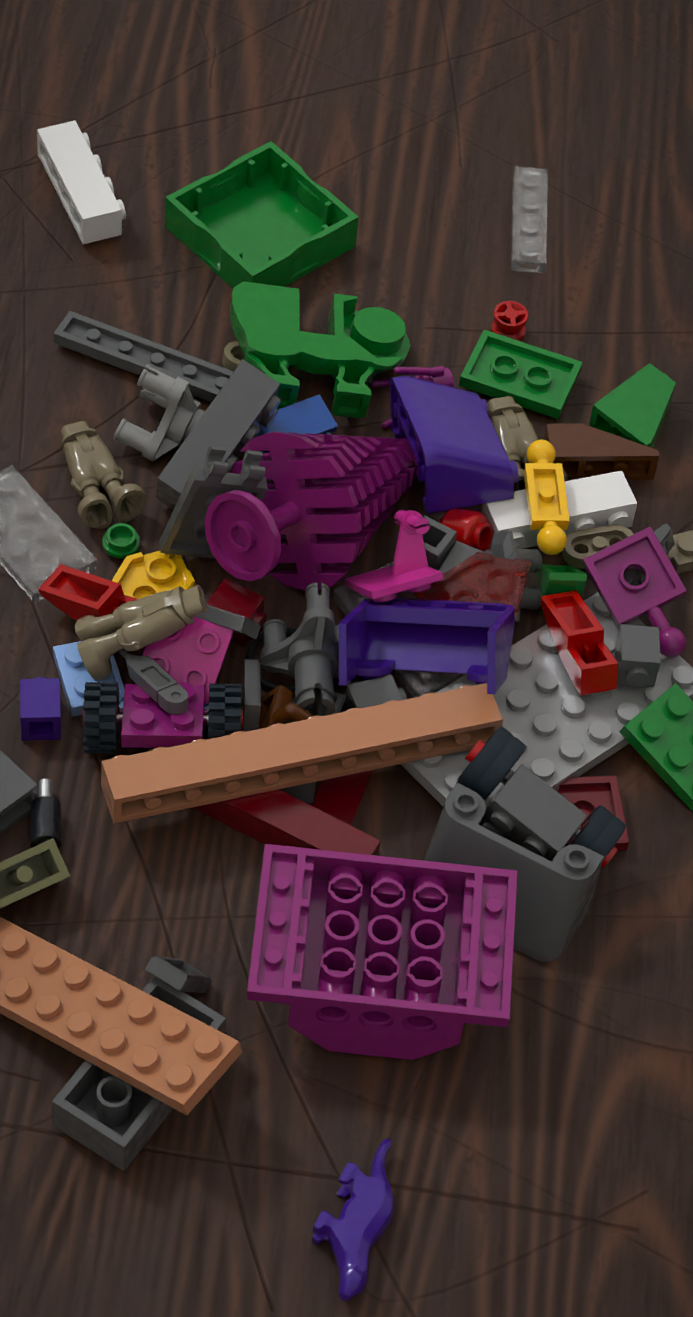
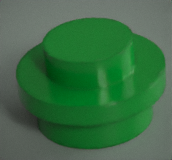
[102,523,140,559]

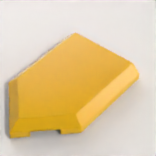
[112,550,195,599]

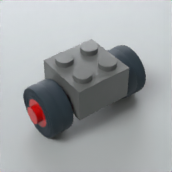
[457,726,626,868]

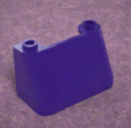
[390,375,519,514]

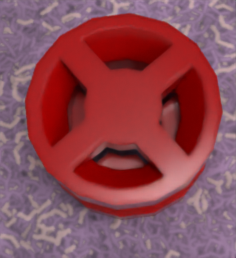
[491,301,528,341]

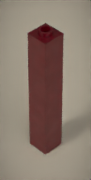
[193,789,381,856]

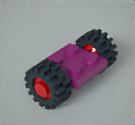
[83,682,243,754]

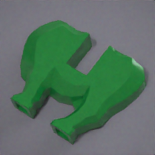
[230,281,411,418]

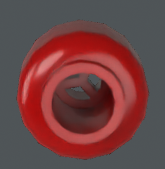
[438,508,493,552]

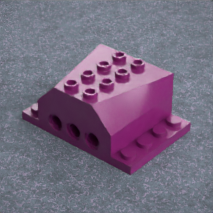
[247,844,517,1060]

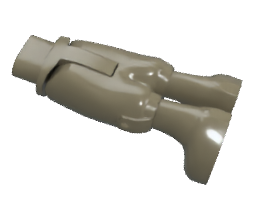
[487,396,568,491]
[60,421,147,529]
[75,584,207,682]

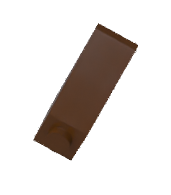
[544,423,659,480]

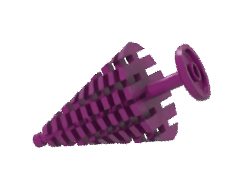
[204,431,418,590]

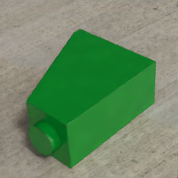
[589,363,676,448]

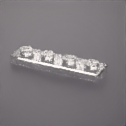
[511,166,548,273]

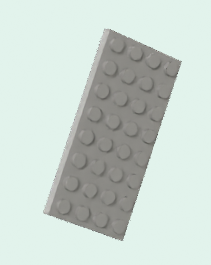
[401,592,693,807]

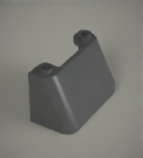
[424,783,604,962]

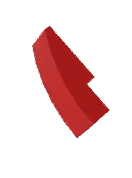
[38,564,144,652]
[540,590,618,696]

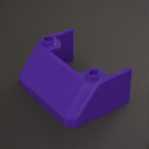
[339,598,515,694]

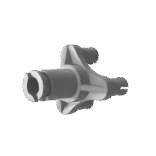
[113,364,205,462]

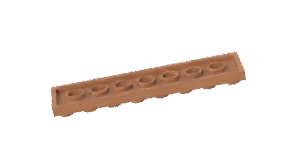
[0,917,242,1115]

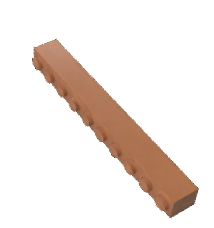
[101,683,504,824]

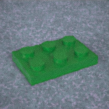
[459,330,583,419]
[619,683,693,812]

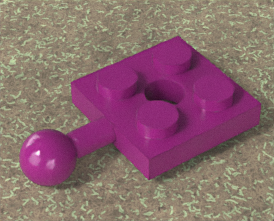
[582,526,687,658]

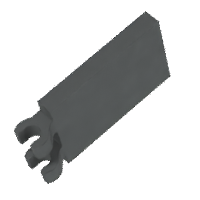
[159,446,268,559]

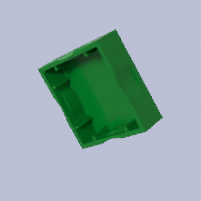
[165,141,359,289]

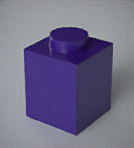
[20,677,61,741]

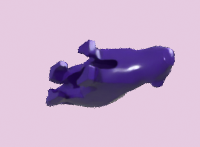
[312,1138,394,1302]

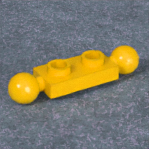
[524,439,570,555]

